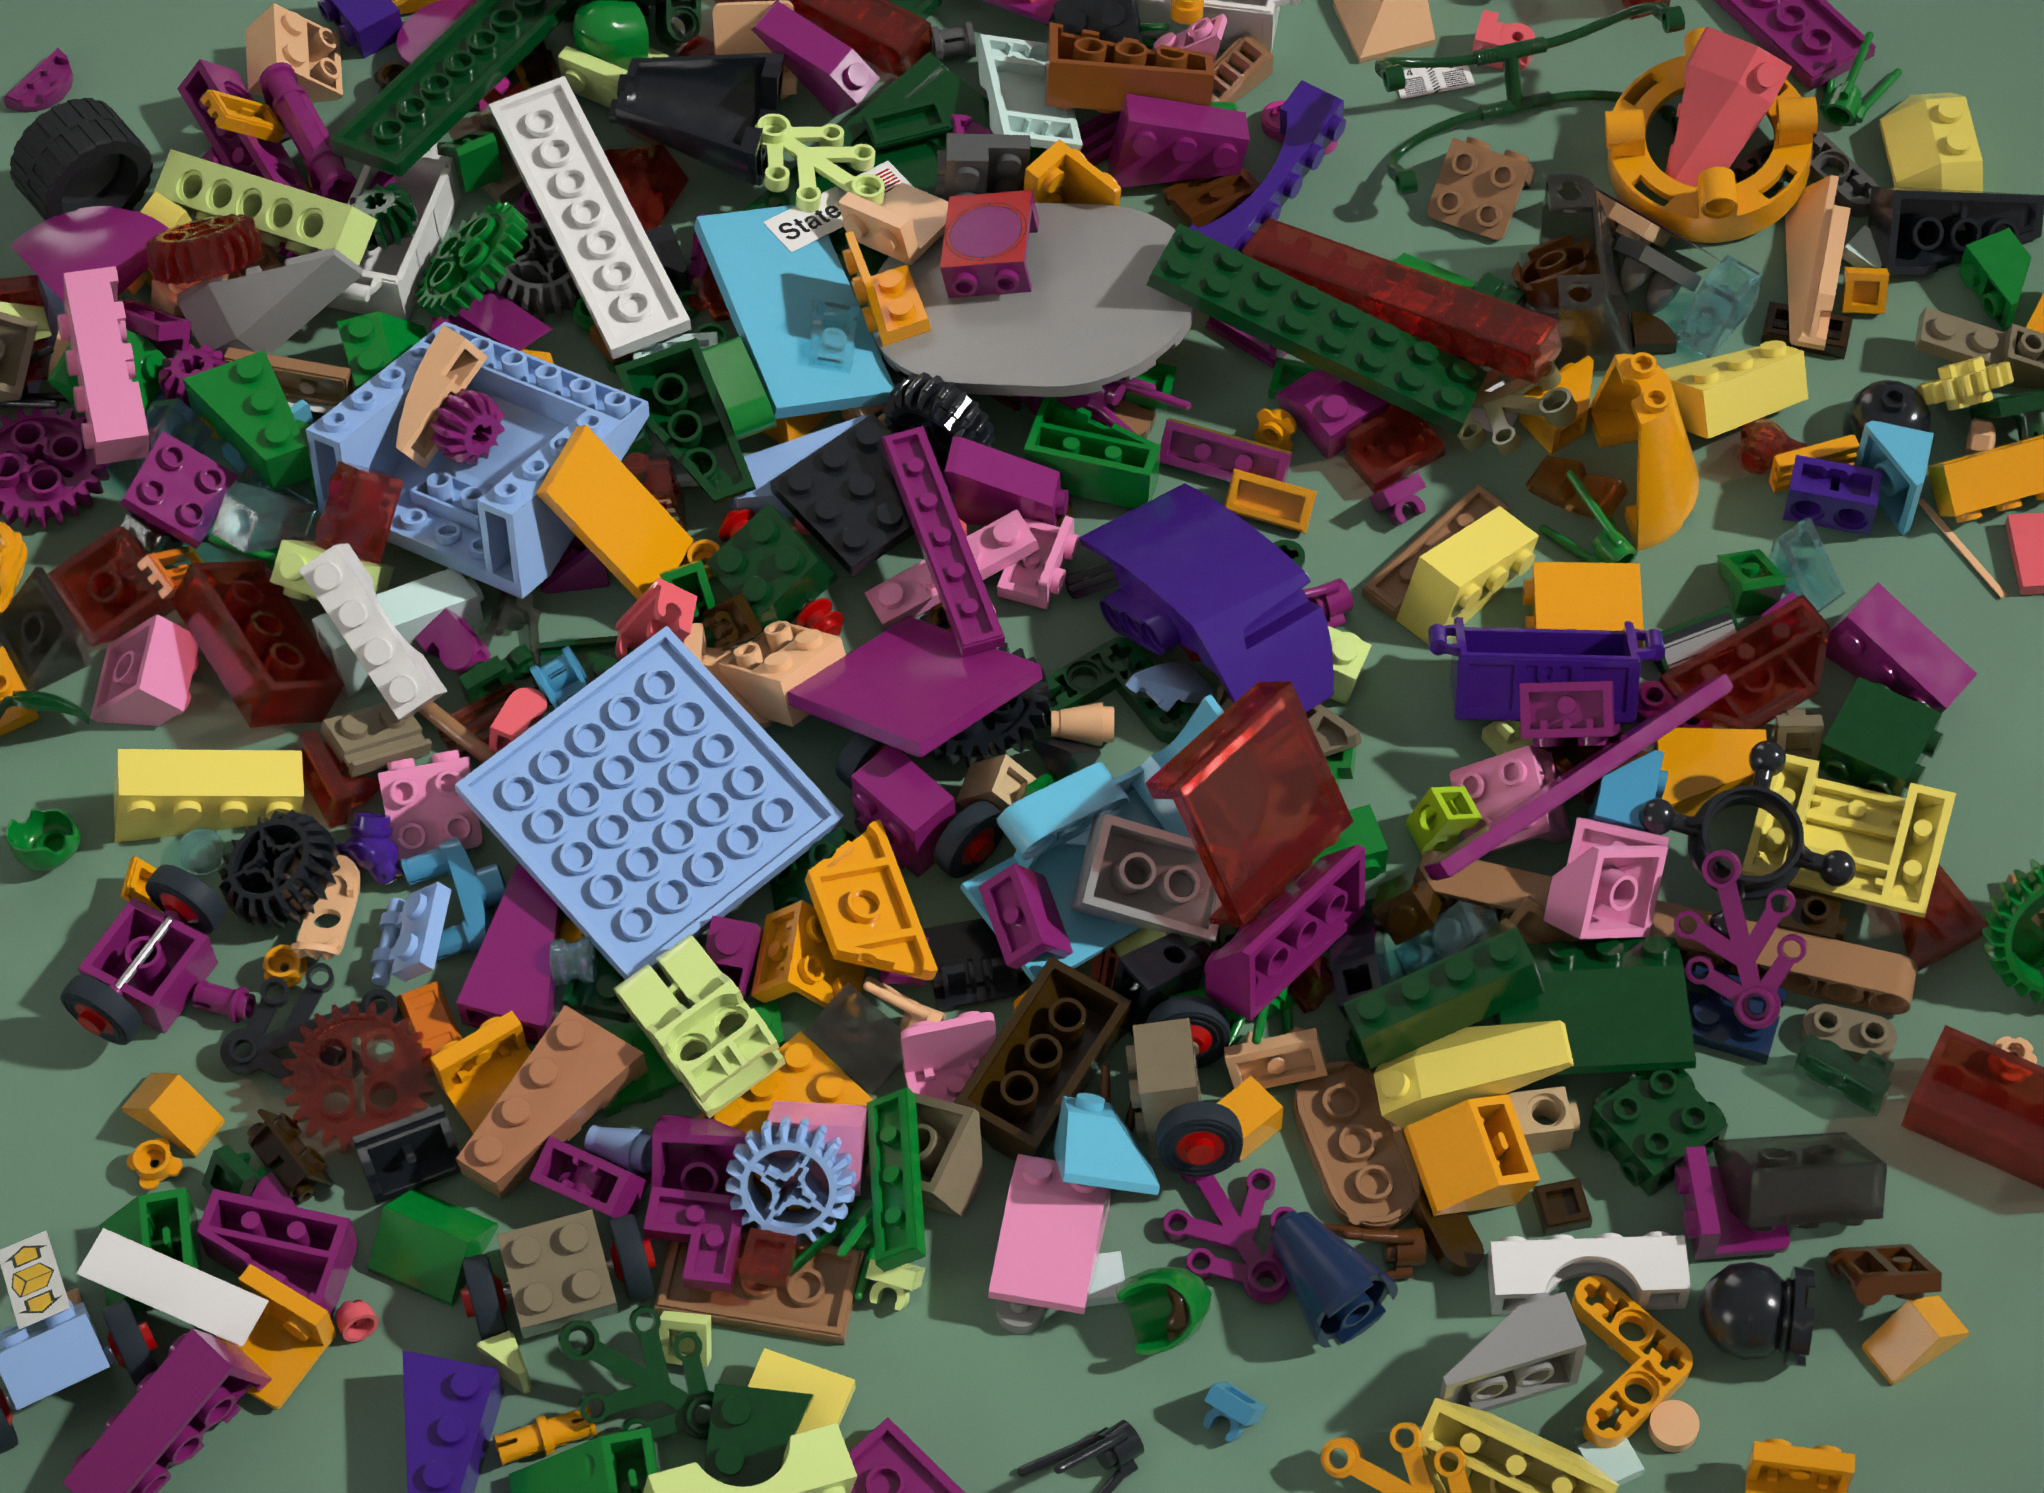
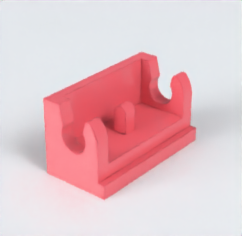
[615,578,697,661]

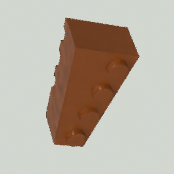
[1045,22,1215,114]

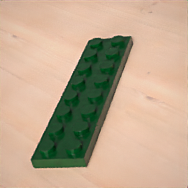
[330,0,582,177]
[1146,223,1487,435]

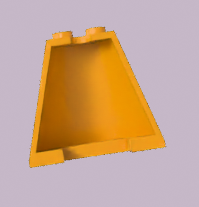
[1588,352,1699,551]

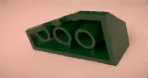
[615,338,756,504]

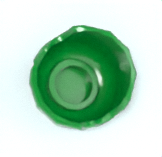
[4,808,81,872]

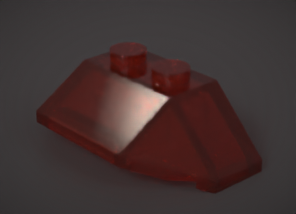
[1659,594,1831,729]

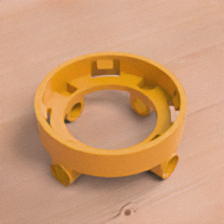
[1605,27,1818,243]

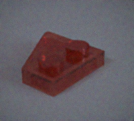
[1898,864,1988,972]

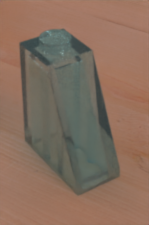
[211,467,318,553]

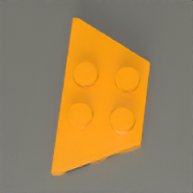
[805,820,938,980]

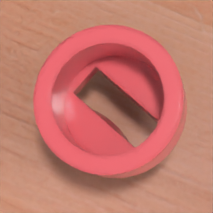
[336,1300,379,1342]

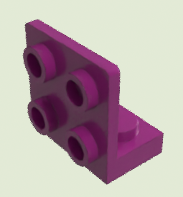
[1519,681,1620,747]

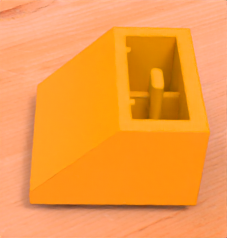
[1403,1094,1540,1216]

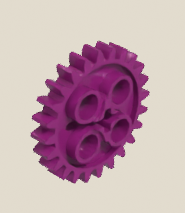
[0,408,111,529]

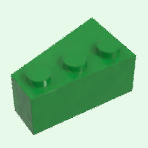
[182,350,313,491]
[1023,397,1161,509]

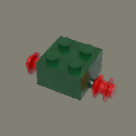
[705,503,844,636]

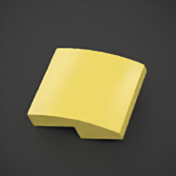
[748,1348,856,1468]

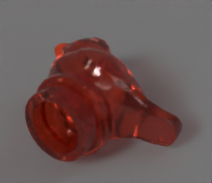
[1738,416,1808,474]

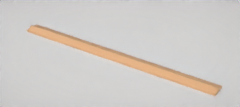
[1918,499,2008,598]

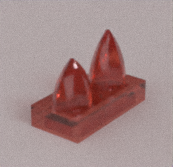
[296,729,380,828]

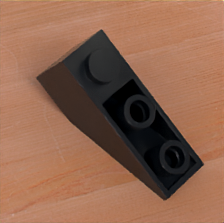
[1331,898,1392,1022]

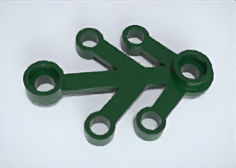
[558,1306,714,1439]

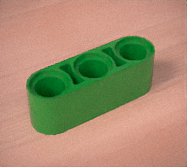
[701,336,777,440]

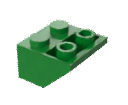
[99,1187,202,1311]

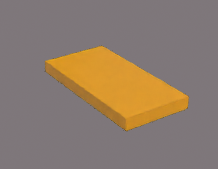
[536,425,694,600]

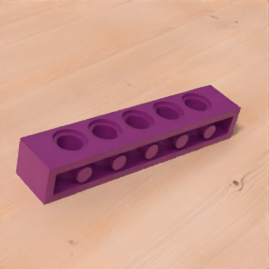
[177,59,314,258]

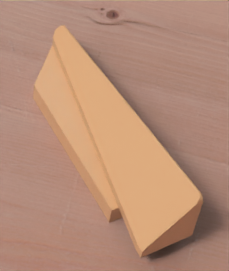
[1785,175,1851,351]

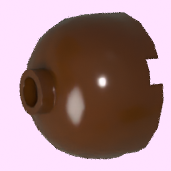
[1511,236,1600,315]

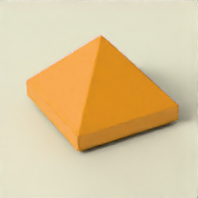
[120,856,161,912]

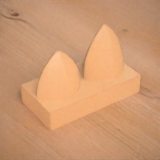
[1224,1026,1328,1089]

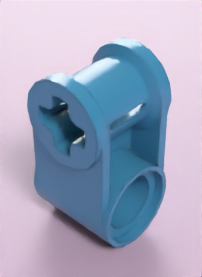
[529,646,589,709]

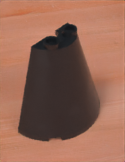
[609,52,784,186]

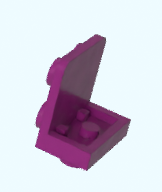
[1675,1146,1790,1260]

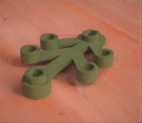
[1457,357,1578,455]

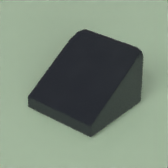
[1032,738,1101,777]

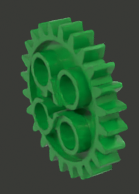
[415,201,528,320]

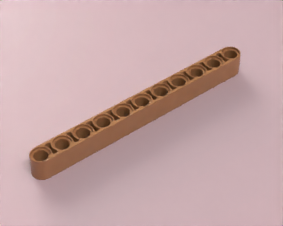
[1419,851,1918,1015]

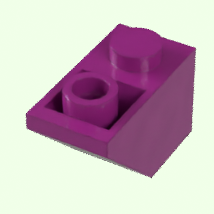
[705,915,763,1001]

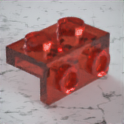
[1345,405,1446,494]

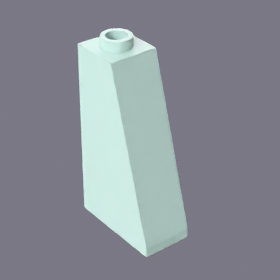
[312,568,484,698]

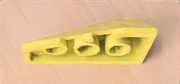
[1374,1020,1574,1129]

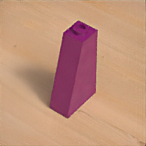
[456,863,564,1045]

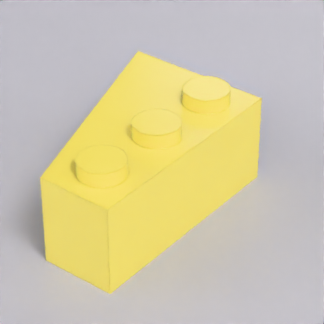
[1396,506,1539,645]

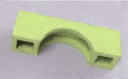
[643,1423,857,1493]

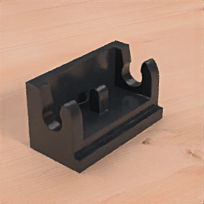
[352,1104,461,1204]

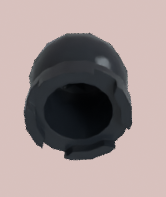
[1698,1262,1815,1367]

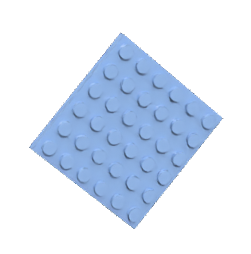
[455,626,844,980]

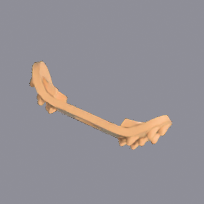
[291,855,361,960]

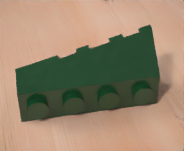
[1343,918,1544,1069]

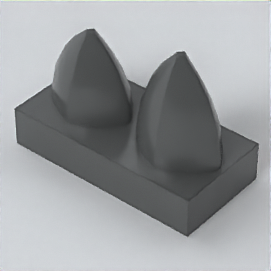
[1613,234,1702,315]

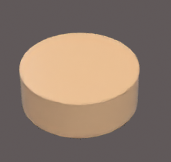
[1648,1400,1700,1453]

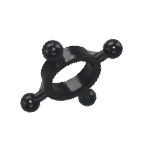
[1639,741,1856,939]

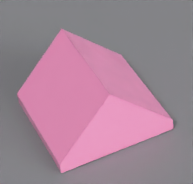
[765,1101,868,1196]

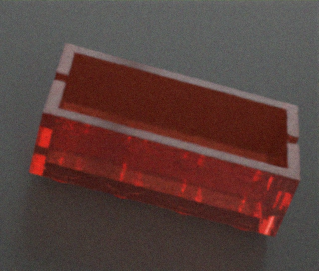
[1901,1025,2044,1189]

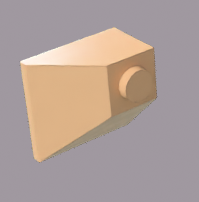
[1333,0,1436,64]

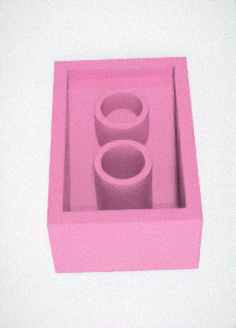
[988,1154,1111,1314]

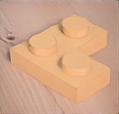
[1584,188,1672,249]

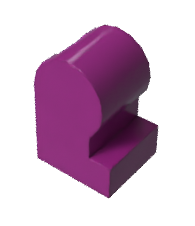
[415,608,491,675]

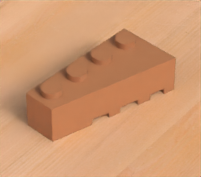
[456,1005,648,1200]

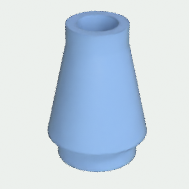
[584,1125,652,1174]

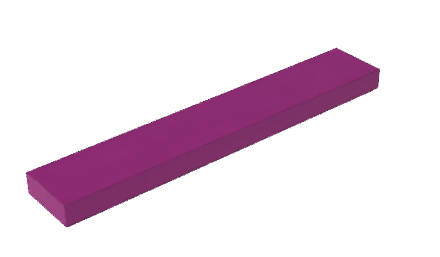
[881,426,1005,657]

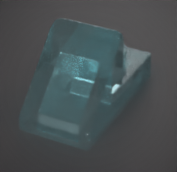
[808,298,861,374]

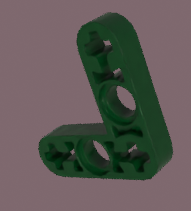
[1044,638,1192,744]

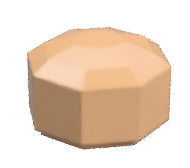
[1965,418,1996,456]

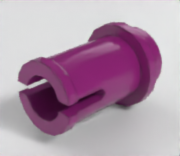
[192,980,256,1023]

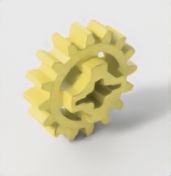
[1917,356,2014,411]

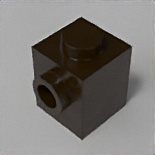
[1371,866,1442,946]
[1777,886,1847,941]

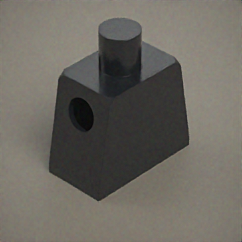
[1112,933,1213,1038]

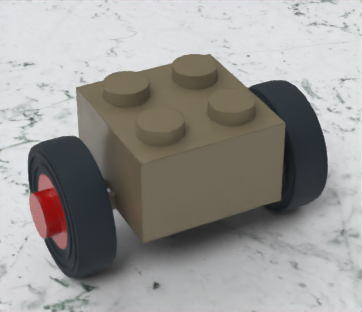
[1126,995,1243,1177]
[460,1209,657,1340]

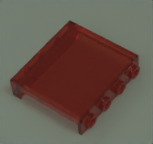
[1145,681,1354,928]

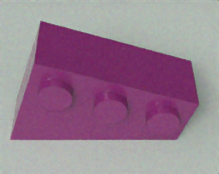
[1107,93,1250,188]
[1812,582,1977,713]
[197,1189,359,1320]

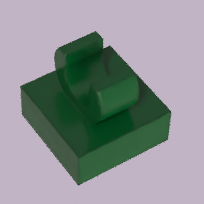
[202,1145,267,1197]

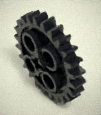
[932,643,1052,768]

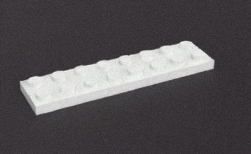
[488,76,692,360]

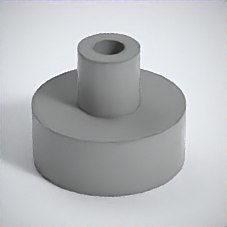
[996,1300,1045,1335]

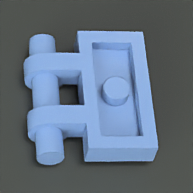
[370,882,452,987]

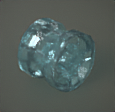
[550,936,597,985]

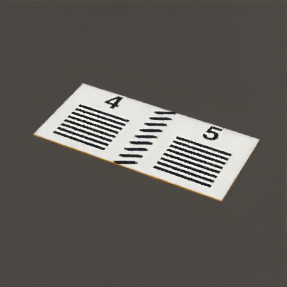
[1398,65,1476,100]

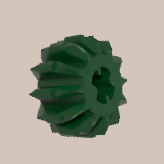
[349,183,419,251]

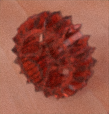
[146,214,262,285]

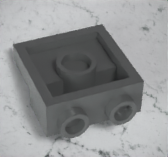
[936,133,1030,202]

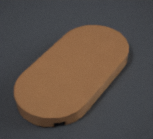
[1293,1060,1422,1229]

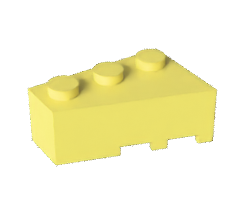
[1663,340,1808,439]

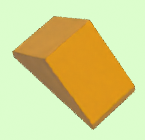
[121,1073,225,1158]
[1861,1295,1970,1386]

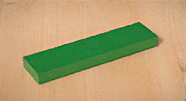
[867,1087,926,1272]

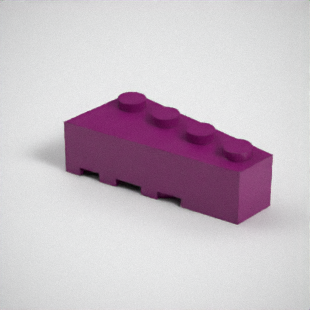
[62,1328,272,1493]

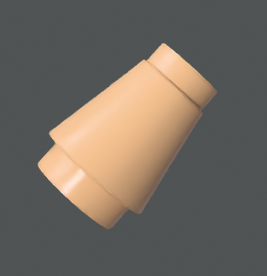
[1051,702,1114,747]

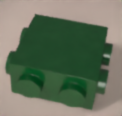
[1817,677,1944,797]
[1588,1069,1728,1197]

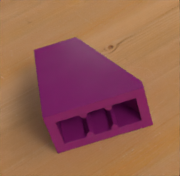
[945,436,1069,526]

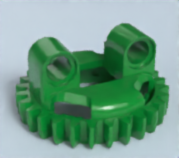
[1982,859,2044,1004]

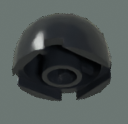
[1843,380,1931,444]

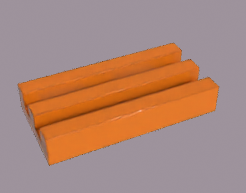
[137,546,216,599]

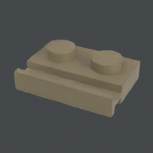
[320,702,432,778]

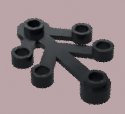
[220,963,399,1094]

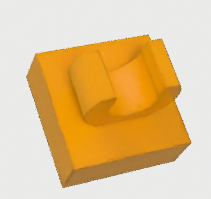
[1841,267,1889,314]

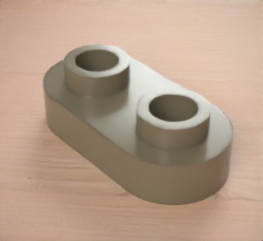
[1800,1004,1897,1065]

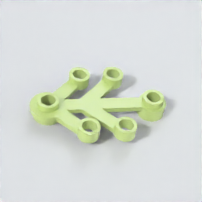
[755,113,885,213]

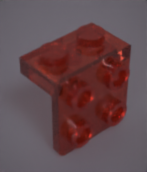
[604,144,689,231]

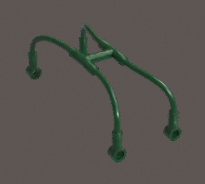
[1375,2,1685,196]

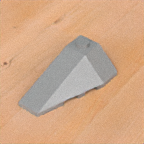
[177,248,362,356]

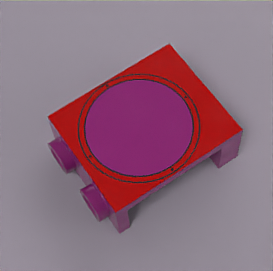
[940,190,1039,298]

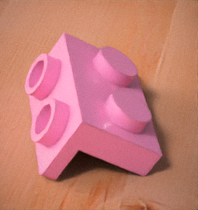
[997,516,1080,610]

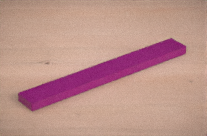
[1424,673,1734,881]

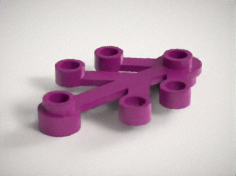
[1674,849,1807,1029]
[1163,1168,1297,1304]

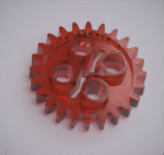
[281,1001,435,1154]

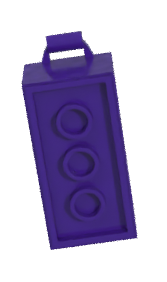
[1428,617,1665,724]

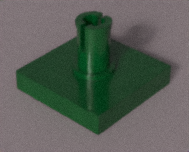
[1969,388,2044,441]

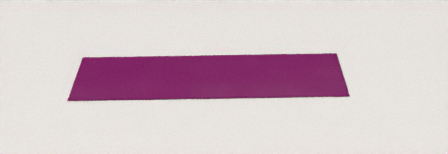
[458,289,552,351]

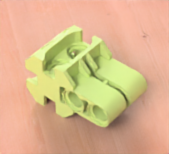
[613,934,786,1118]

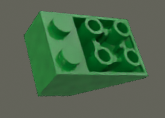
[508,1427,659,1493]

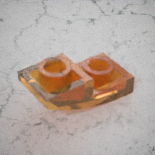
[1525,455,1628,519]

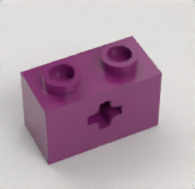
[529,1135,650,1218]

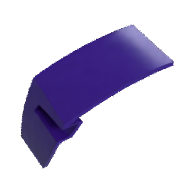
[1079,483,1334,744]

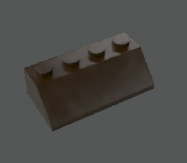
[954,956,1132,1161]

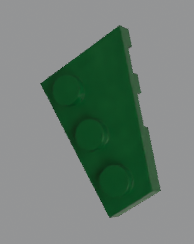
[704,1384,814,1487]

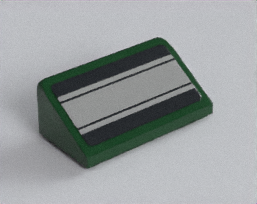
[1653,606,1748,686]

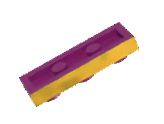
[1160,418,1293,482]

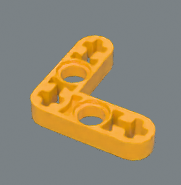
[1571,1275,1693,1448]

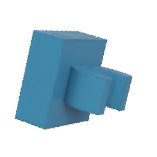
[1203,1381,1267,1442]

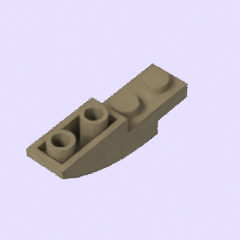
[1914,307,2044,389]

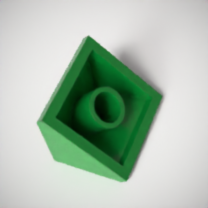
[367,1189,498,1307]

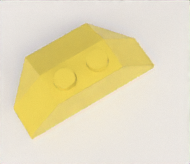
[1879,92,1983,191]
[1420,1398,1619,1493]

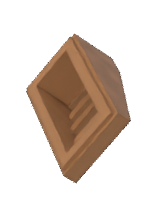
[1211,33,1273,103]

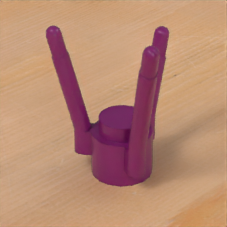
[1083,377,1192,435]
[1304,578,1353,628]

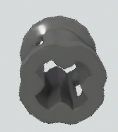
[931,21,976,61]

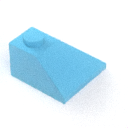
[1053,1093,1160,1195]

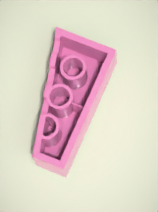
[57,266,149,465]

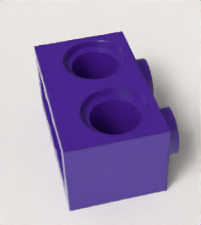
[1783,455,1883,536]

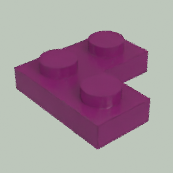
[643,1186,746,1292]

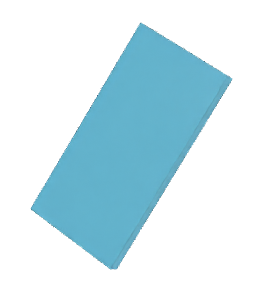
[694,205,894,419]

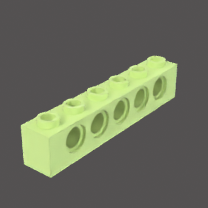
[152,149,377,266]

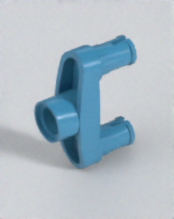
[401,837,507,962]

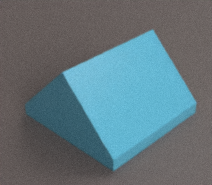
[1855,420,1934,536]

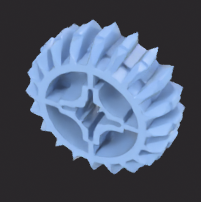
[725,1116,856,1247]

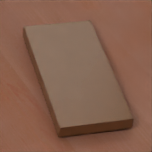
[654,1231,864,1345]

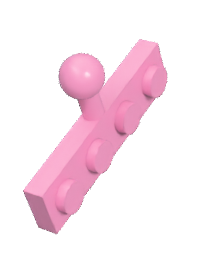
[864,509,1040,631]

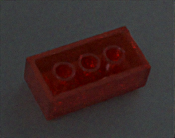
[171,560,345,728]

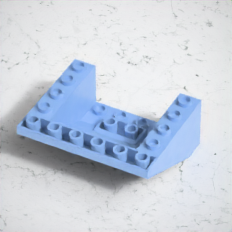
[306,322,650,599]

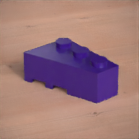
[402,1350,504,1493]

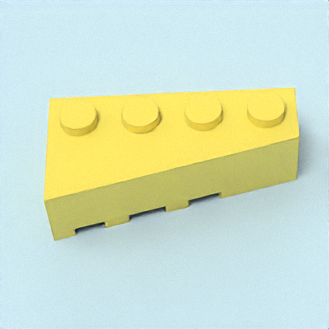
[113,749,304,843]

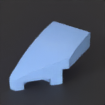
[1125,662,1215,712]

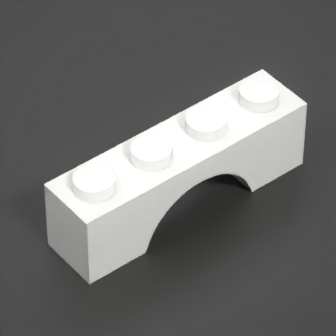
[299,543,448,720]
[1487,1231,1691,1315]

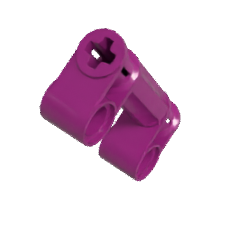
[259,62,357,204]

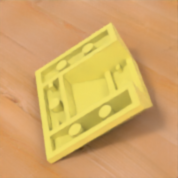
[1741,754,1956,918]

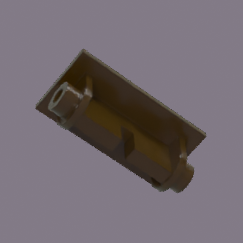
[247,1108,335,1203]

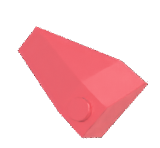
[1665,27,1792,187]

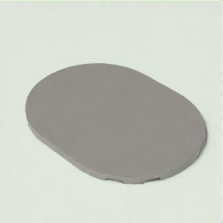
[871,203,1198,397]

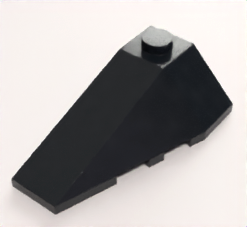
[1868,186,2044,275]

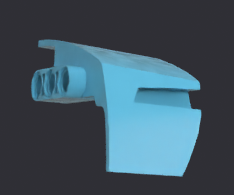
[960,694,1269,982]

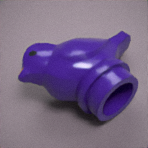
[336,813,404,885]

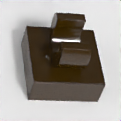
[702,592,763,652]

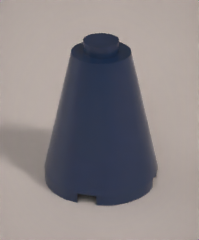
[1270,1211,1398,1348]

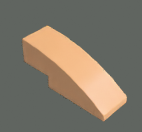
[396,324,488,469]

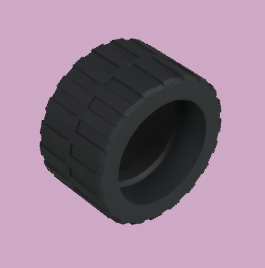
[10,98,153,220]

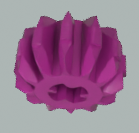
[158,343,227,414]
[430,388,505,465]

